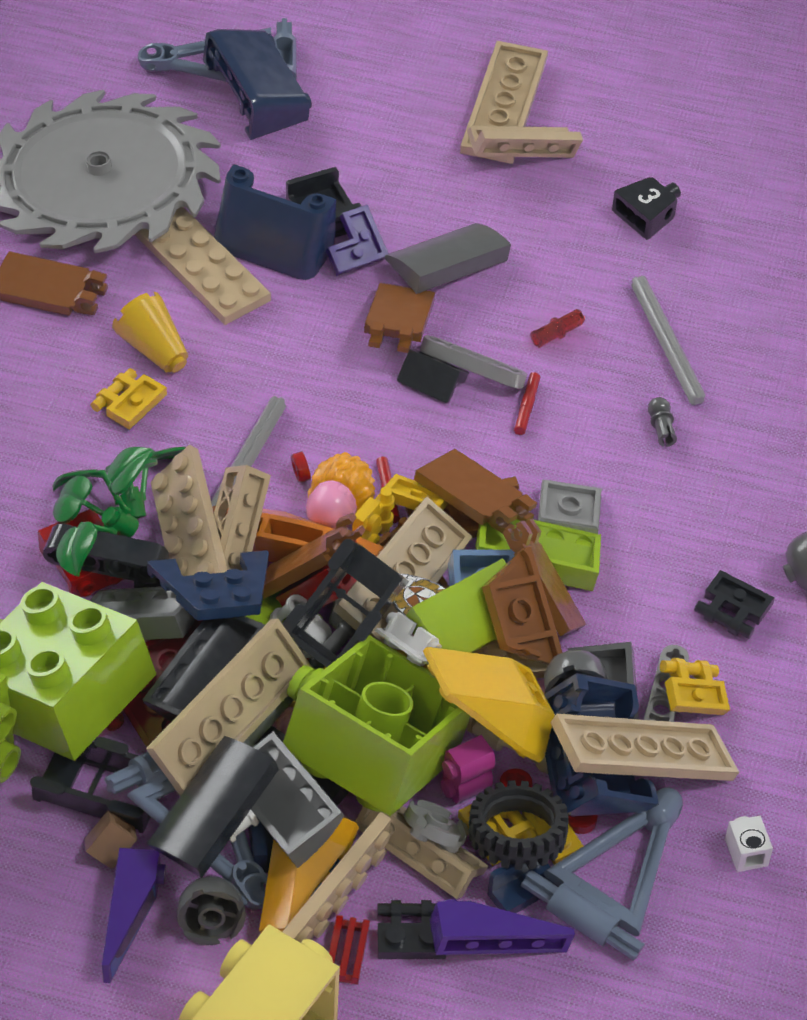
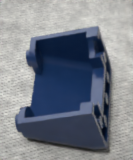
[203,29,312,140]
[214,164,336,280]
[544,673,659,817]

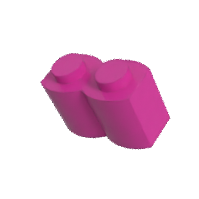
[440,734,495,804]

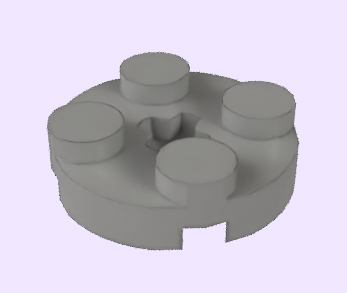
[404,800,469,853]

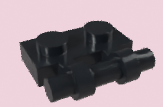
[694,570,775,639]
[377,900,446,959]

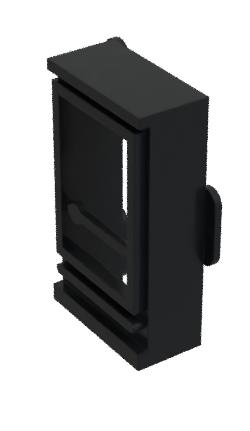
[282,539,409,667]
[30,737,160,834]

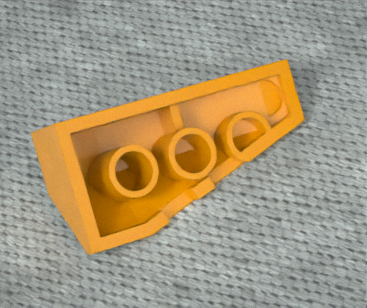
[259,817,359,933]

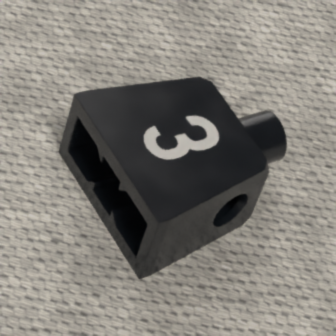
[612,177,681,240]

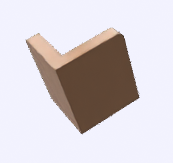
[84,810,137,869]

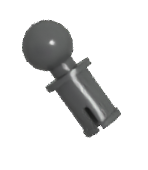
[648,397,677,447]

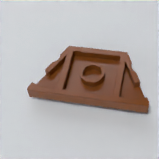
[482,546,563,665]

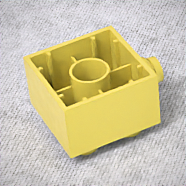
[179,924,340,1020]

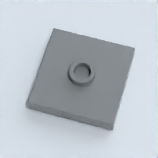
[538,479,602,534]

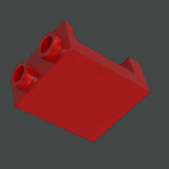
[38,509,123,597]

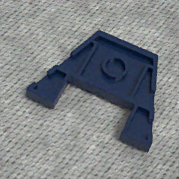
[147,550,269,621]

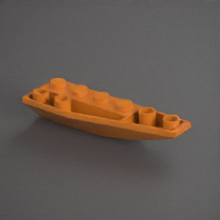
[212,506,384,562]

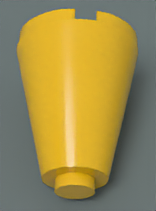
[112,292,188,373]

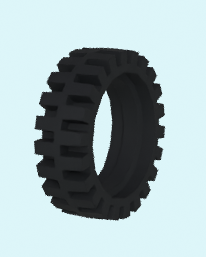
[469,780,568,870]

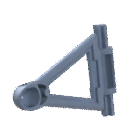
[138,18,297,82]
[104,752,268,910]
[521,787,683,961]

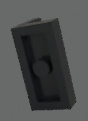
[397,349,469,403]

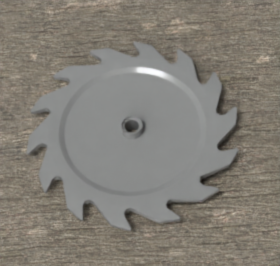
[0,90,221,253]

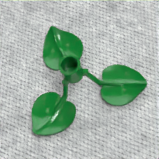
[52,447,186,519]
[53,447,155,577]

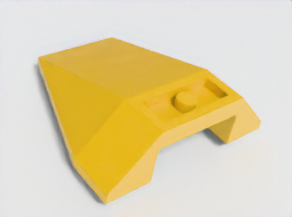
[423,647,555,763]

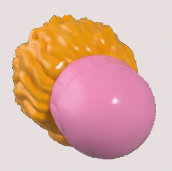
[306,452,375,529]

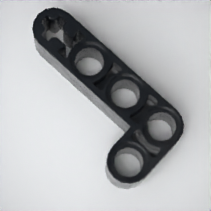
[43,524,169,588]

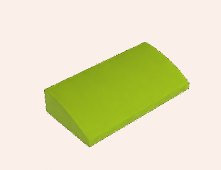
[475,519,601,591]
[406,558,507,653]

